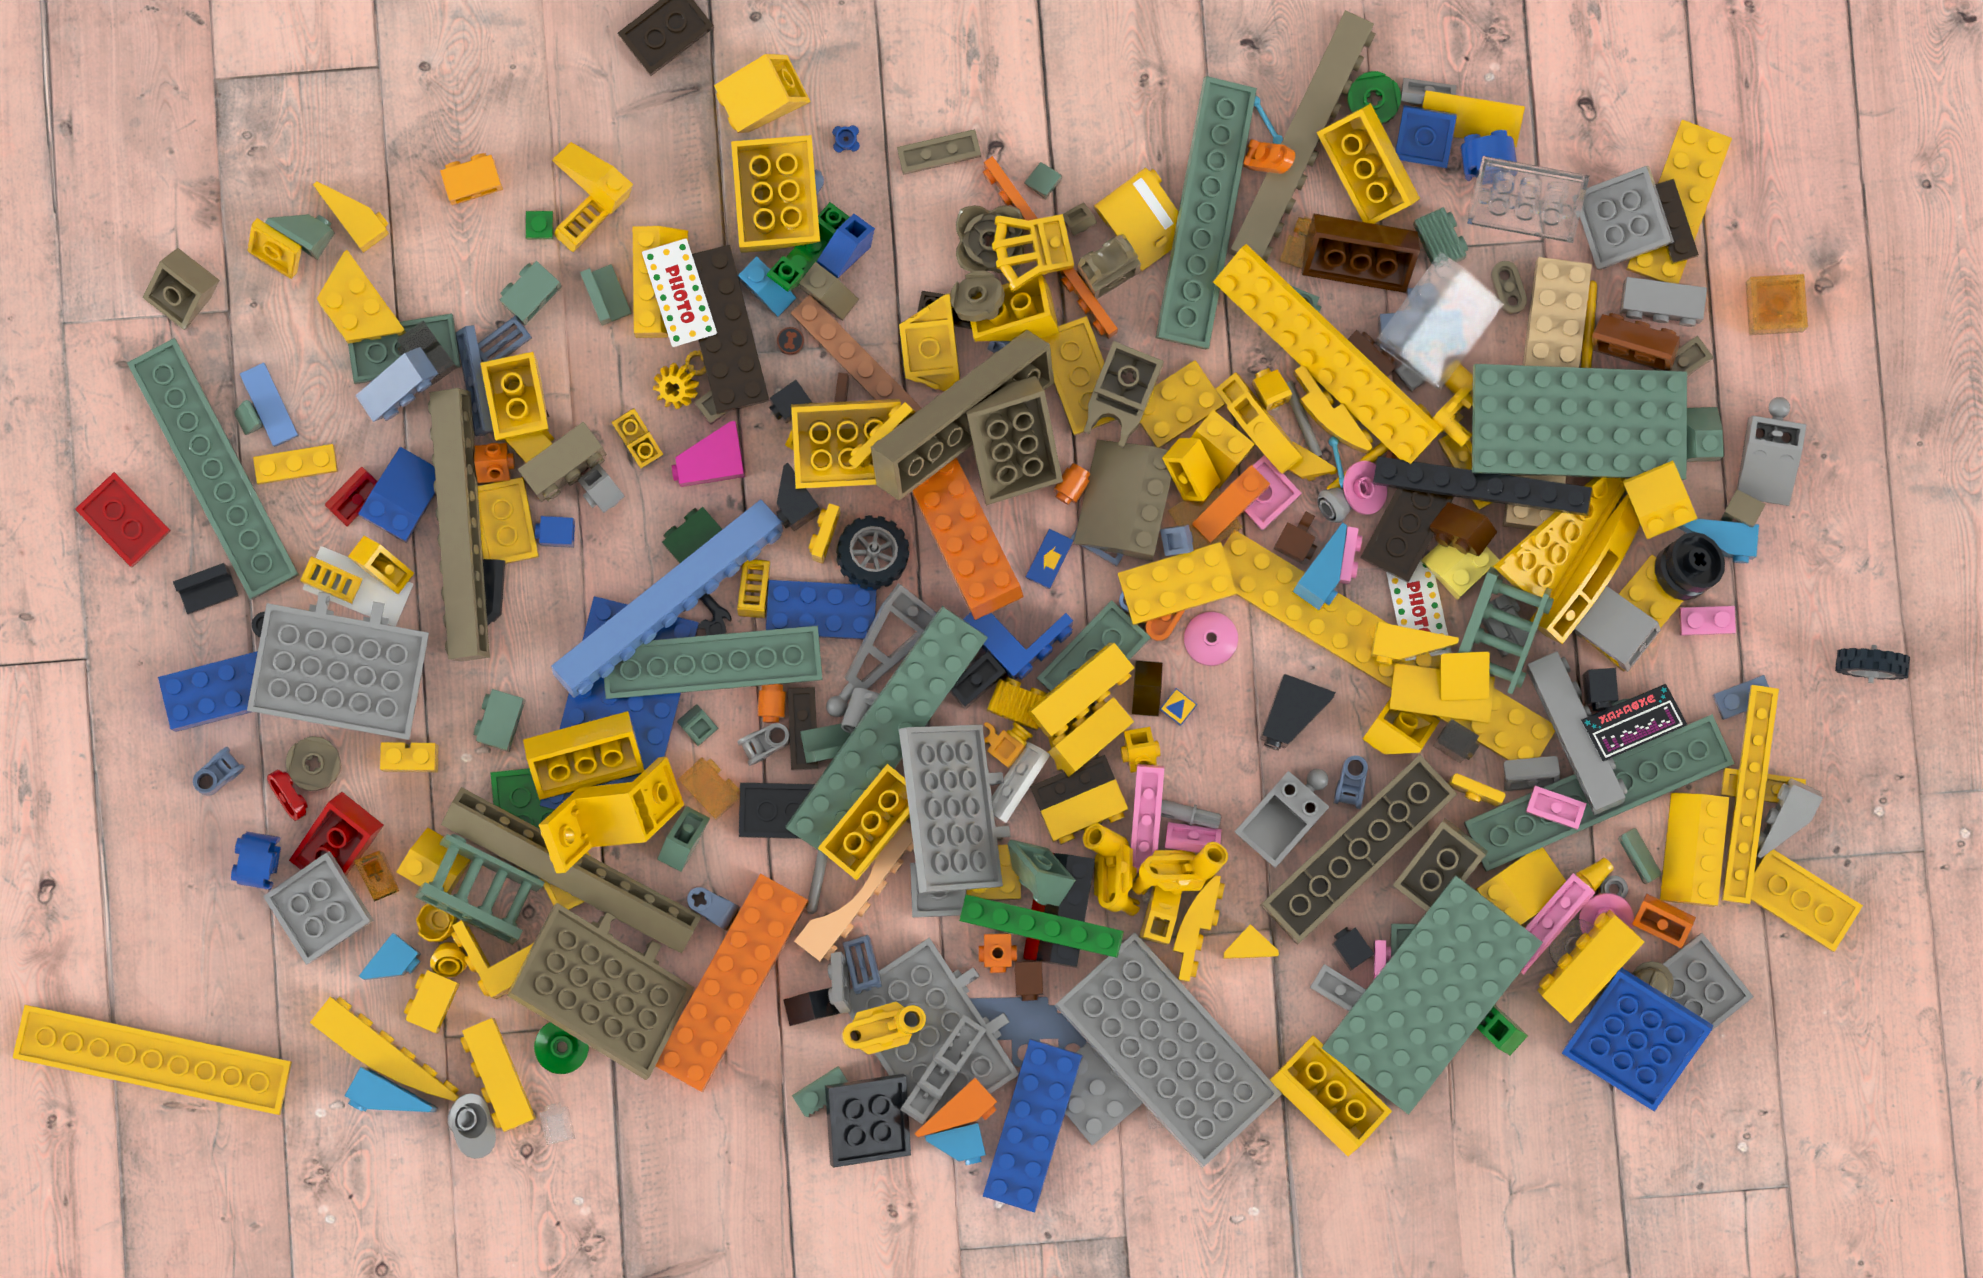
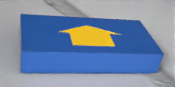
[1026,529,1074,589]

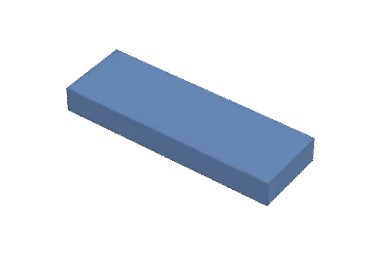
[240,363,299,447]

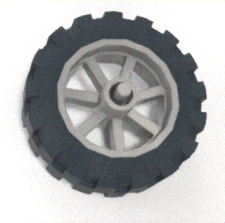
[836,515,909,590]
[1835,645,1910,683]

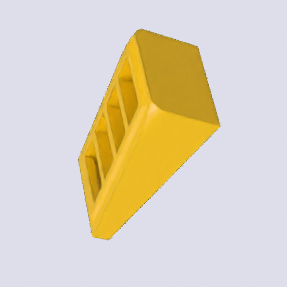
[554,195,610,252]
[300,556,363,604]
[737,560,770,618]

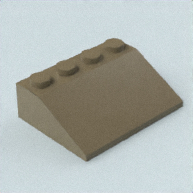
[966,376,1063,506]
[1074,440,1172,562]

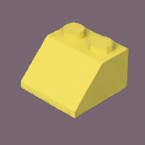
[1421,544,1500,600]

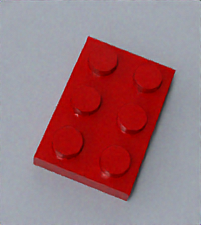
[75,472,171,568]

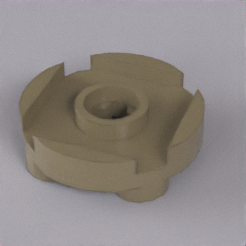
[950,271,1005,322]
[286,736,341,791]

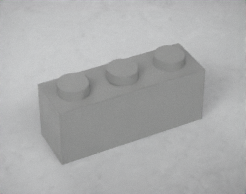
[1620,277,1707,327]

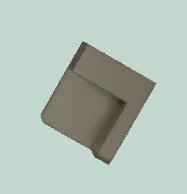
[1721,489,1766,527]

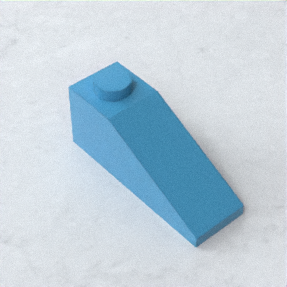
[1677,519,1759,563]
[1293,522,1347,610]

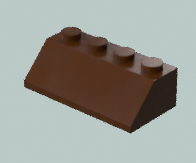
[1302,214,1420,293]

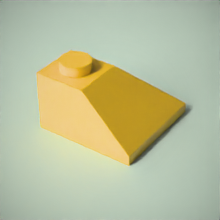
[1363,697,1440,754]

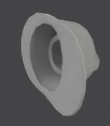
[448,1093,496,1159]

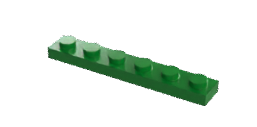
[959,895,1124,958]

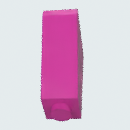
[671,421,745,487]

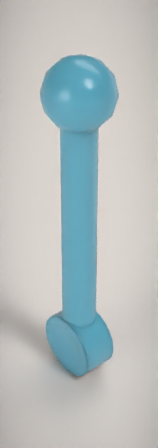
[1254,96,1283,144]
[1328,437,1344,489]

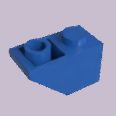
[817,214,875,279]

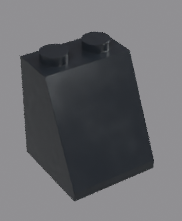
[1259,674,1336,751]

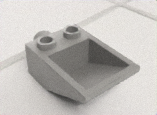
[1737,397,1807,506]
[1235,769,1329,868]

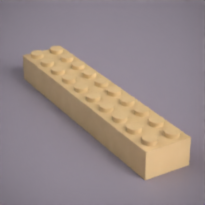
[1503,257,1592,530]

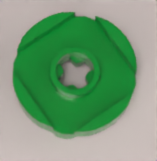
[1347,71,1401,125]

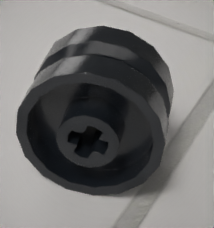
[1655,532,1725,601]

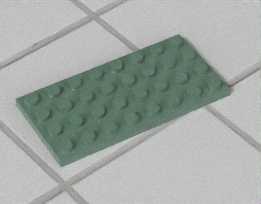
[1472,364,1687,480]
[1322,875,1543,1115]

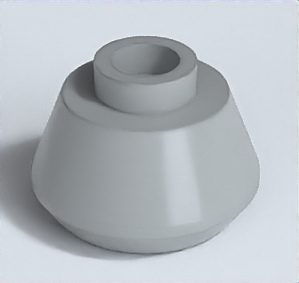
[1317,487,1351,523]

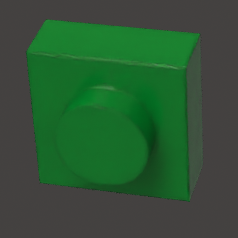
[526,211,554,240]

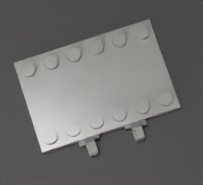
[247,592,429,740]
[899,725,1011,893]
[848,938,1019,1135]

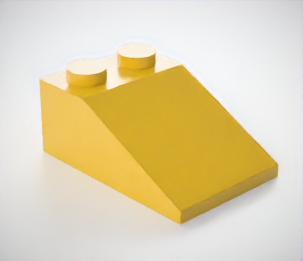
[970,274,1059,341]
[480,352,549,441]
[1475,847,1566,925]

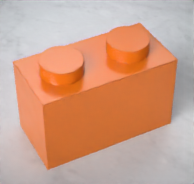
[1632,894,1696,949]

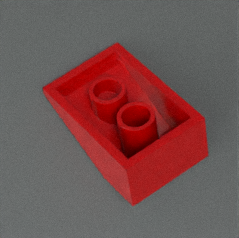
[289,792,384,875]

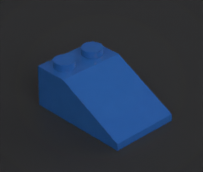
[358,446,436,543]

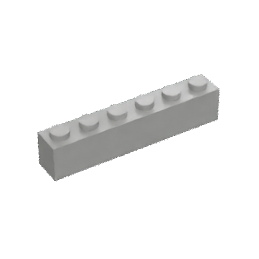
[1526,651,1627,815]

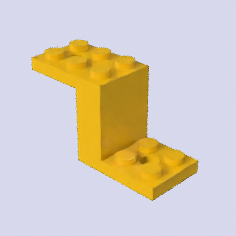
[539,757,684,874]
[451,920,534,999]

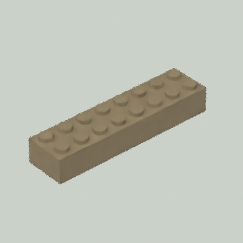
[871,330,1054,500]
[1260,755,1457,945]

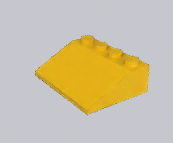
[731,135,820,253]
[791,399,901,489]

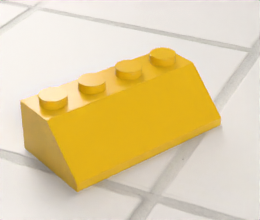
[1316,103,1420,224]
[632,226,688,338]
[523,711,644,800]
[818,764,910,881]
[1659,793,1729,907]
[1537,909,1644,1023]
[1270,1035,1392,1156]

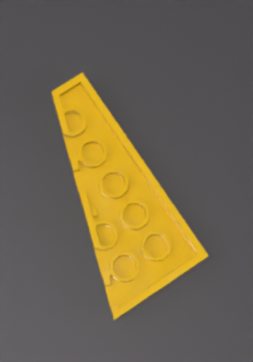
[1493,477,1627,614]

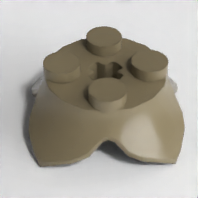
[956,205,1024,273]

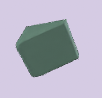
[1024,162,1062,200]
[234,400,263,435]
[677,704,719,746]

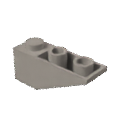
[1757,778,1823,858]

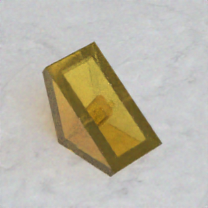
[354,850,399,902]

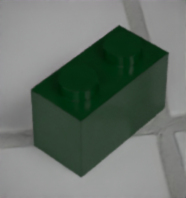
[662,507,723,564]

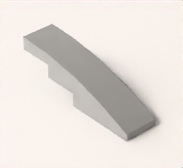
[900,1015,986,1125]

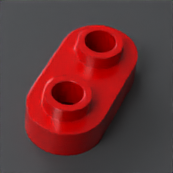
[267,769,308,821]

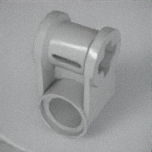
[737,723,790,766]

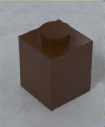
[1014,961,1043,1001]

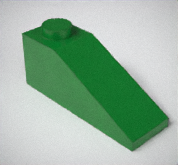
[1477,1005,1528,1056]

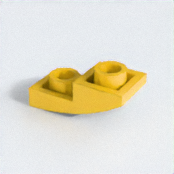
[611,408,663,469]

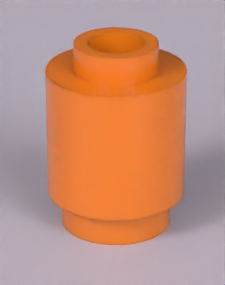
[1053,463,1091,505]
[757,684,786,723]

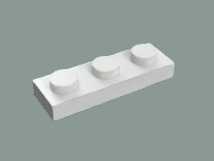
[992,741,1050,823]

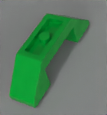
[766,202,849,292]

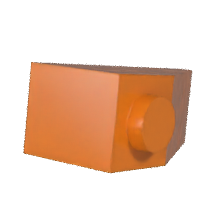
[1192,464,1270,544]
[914,1077,998,1137]

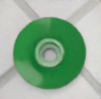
[534,1022,589,1074]

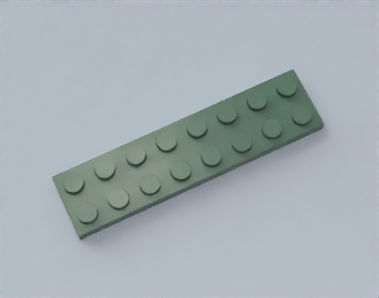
[604,626,823,699]

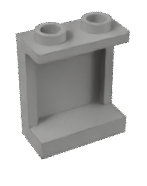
[1574,586,1661,672]

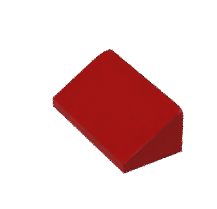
[325,467,378,527]

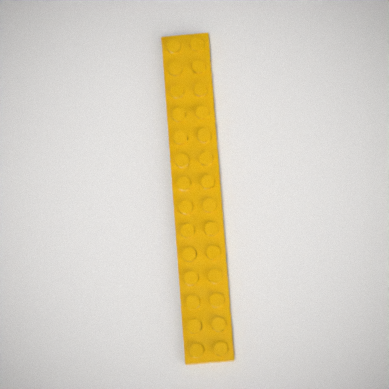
[1223,529,1555,760]

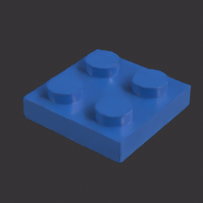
[1395,105,1457,168]

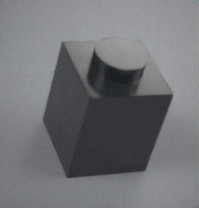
[769,380,812,423]
[1332,927,1374,971]

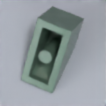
[657,806,710,872]

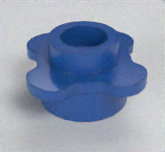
[832,125,860,153]

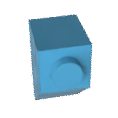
[738,256,796,317]
[359,933,421,980]
[925,1123,986,1165]

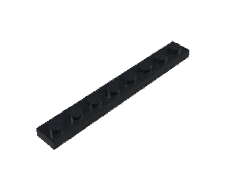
[1373,456,1593,516]

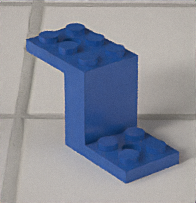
[963,612,1073,680]

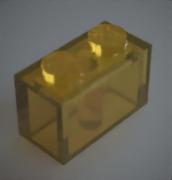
[678,757,740,820]

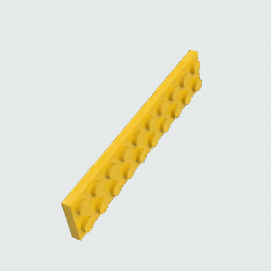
[1213,244,1443,464]
[12,1005,292,1115]

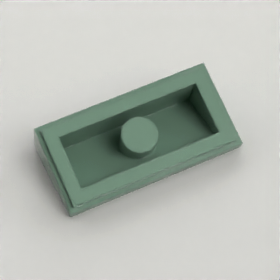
[1618,828,1661,884]

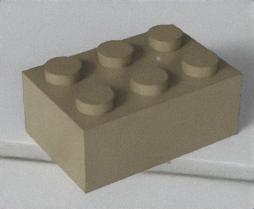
[518,421,607,502]
[1393,818,1488,912]

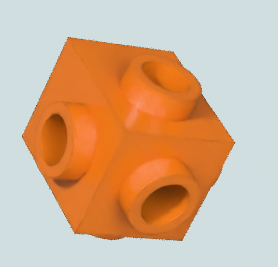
[474,443,515,483]
[979,934,1017,973]

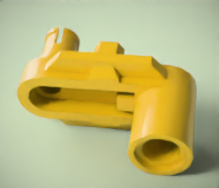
[1432,358,1473,448]
[1083,823,1140,916]
[1132,842,1228,895]
[842,1002,926,1055]

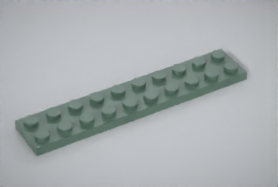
[1155,76,1257,350]
[127,338,299,600]
[785,605,988,854]
[1464,714,1735,872]

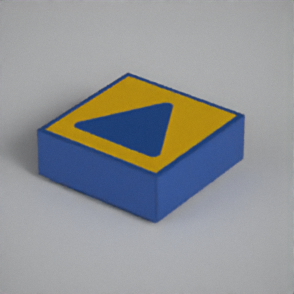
[1159,688,1197,726]

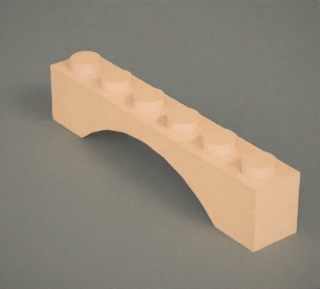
[794,821,914,962]

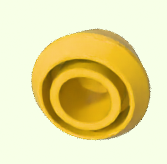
[430,942,467,977]

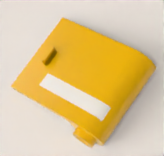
[1094,167,1179,271]

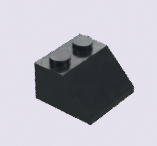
[776,463,820,531]

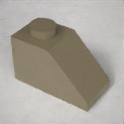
[799,262,859,321]

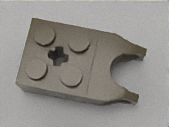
[1077,234,1141,299]
[1084,341,1164,448]

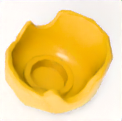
[416,903,457,942]

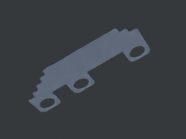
[970,997,1087,1067]

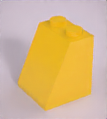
[714,54,811,133]

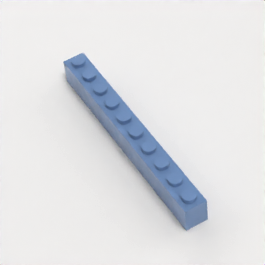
[551,499,783,698]

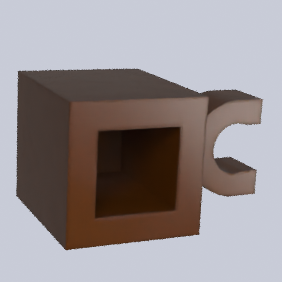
[1274,511,1317,564]

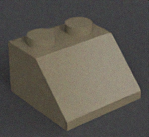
[142,248,220,330]

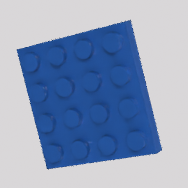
[1562,968,1714,1112]

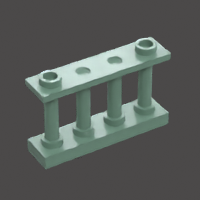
[1458,567,1554,694]
[415,834,545,945]

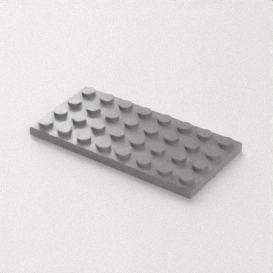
[1054,933,1282,1168]

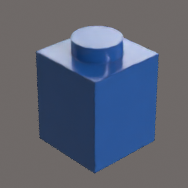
[535,516,575,548]

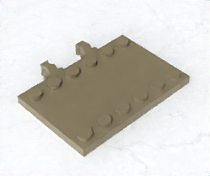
[507,903,694,1080]

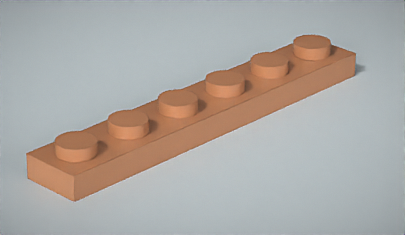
[791,295,922,412]

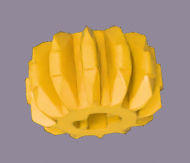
[652,363,699,409]

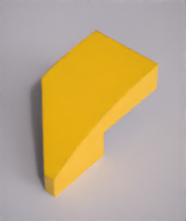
[1287,441,1338,481]

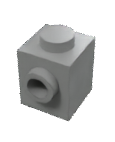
[578,463,625,513]

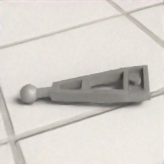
[826,583,937,717]

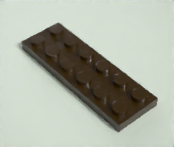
[692,245,769,414]

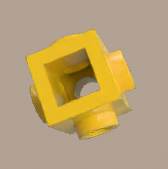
[1120,727,1161,773]

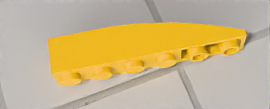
[1529,494,1640,644]
[310,996,460,1101]

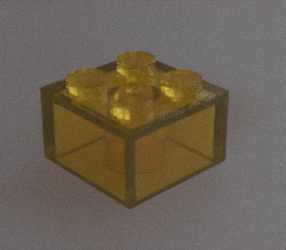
[1746,274,1808,335]

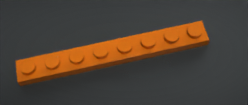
[983,156,1118,339]

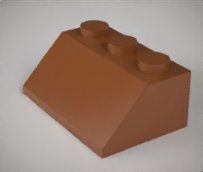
[1592,313,1680,371]

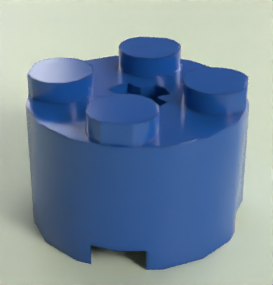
[1460,130,1518,182]
[231,831,281,890]

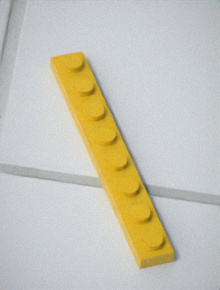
[1722,685,1779,904]

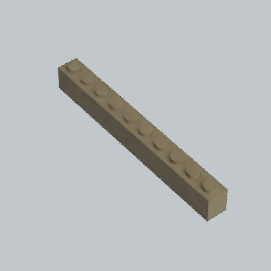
[1230,10,1376,262]
[428,388,490,662]
[441,787,702,953]

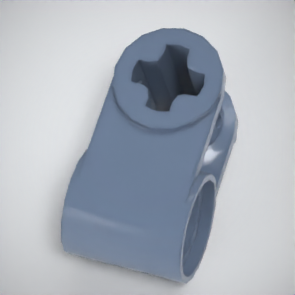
[193,747,245,796]
[1333,756,1368,809]
[687,887,740,931]

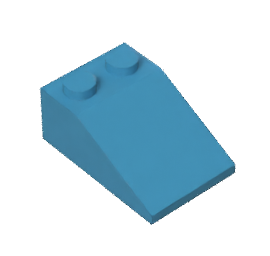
[344,1067,438,1112]

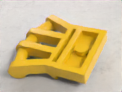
[992,214,1074,292]

